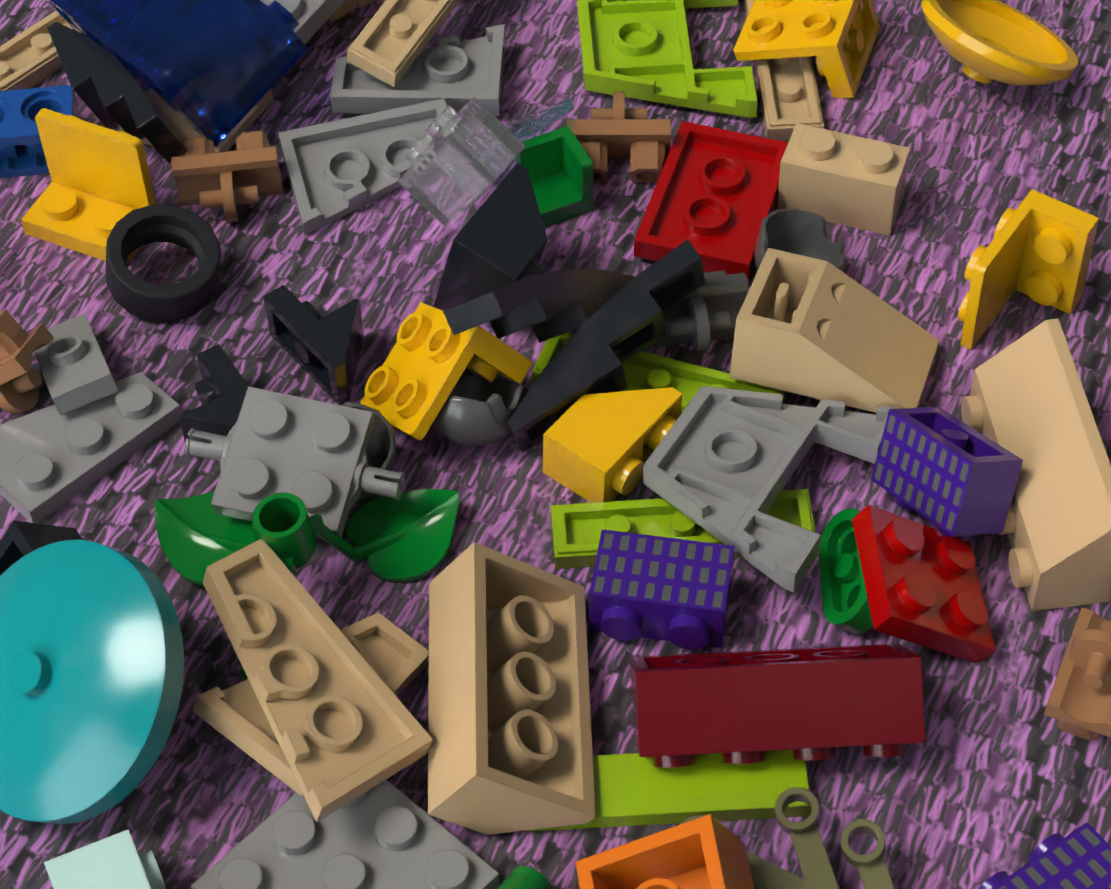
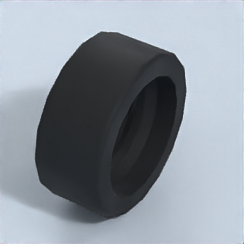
[106,204,220,322]

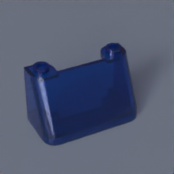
[46,0,308,148]

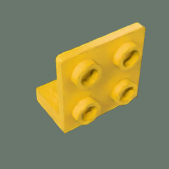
[733,0,880,98]
[21,108,156,263]
[958,189,1099,350]
[360,302,533,440]

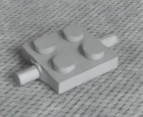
[185,386,405,537]

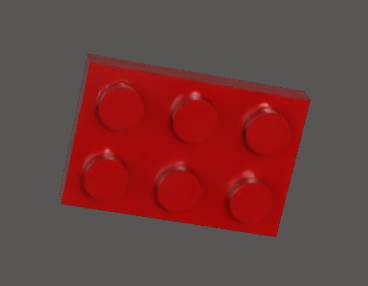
[634,121,788,281]

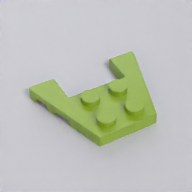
[577,0,757,118]

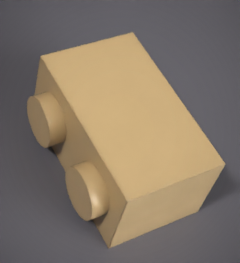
[777,123,910,236]

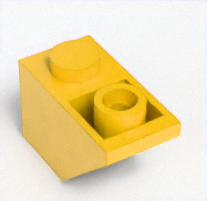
[542,387,683,503]

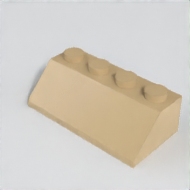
[961,319,1111,611]
[428,542,596,835]

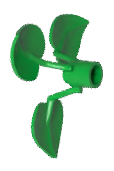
[154,489,460,681]

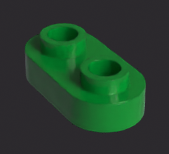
[818,508,873,634]

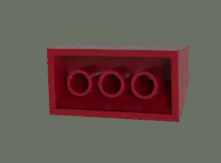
[629,643,925,768]

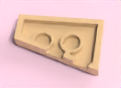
[192,612,429,797]

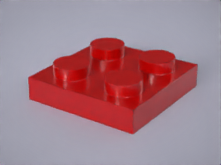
[852,505,996,663]

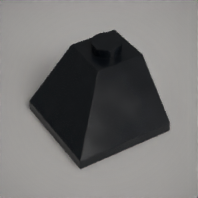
[433,163,547,311]

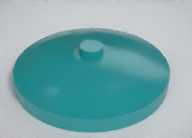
[0,540,184,825]

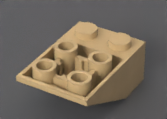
[729,248,939,413]

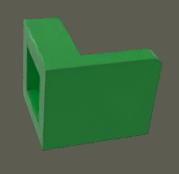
[515,126,594,228]

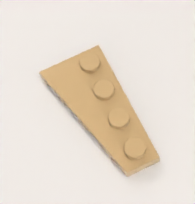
[202,539,433,822]

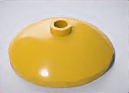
[921,0,1078,86]

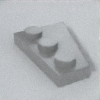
[330,24,506,116]
[278,98,459,235]
[0,372,182,523]

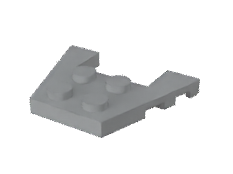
[643,386,897,593]

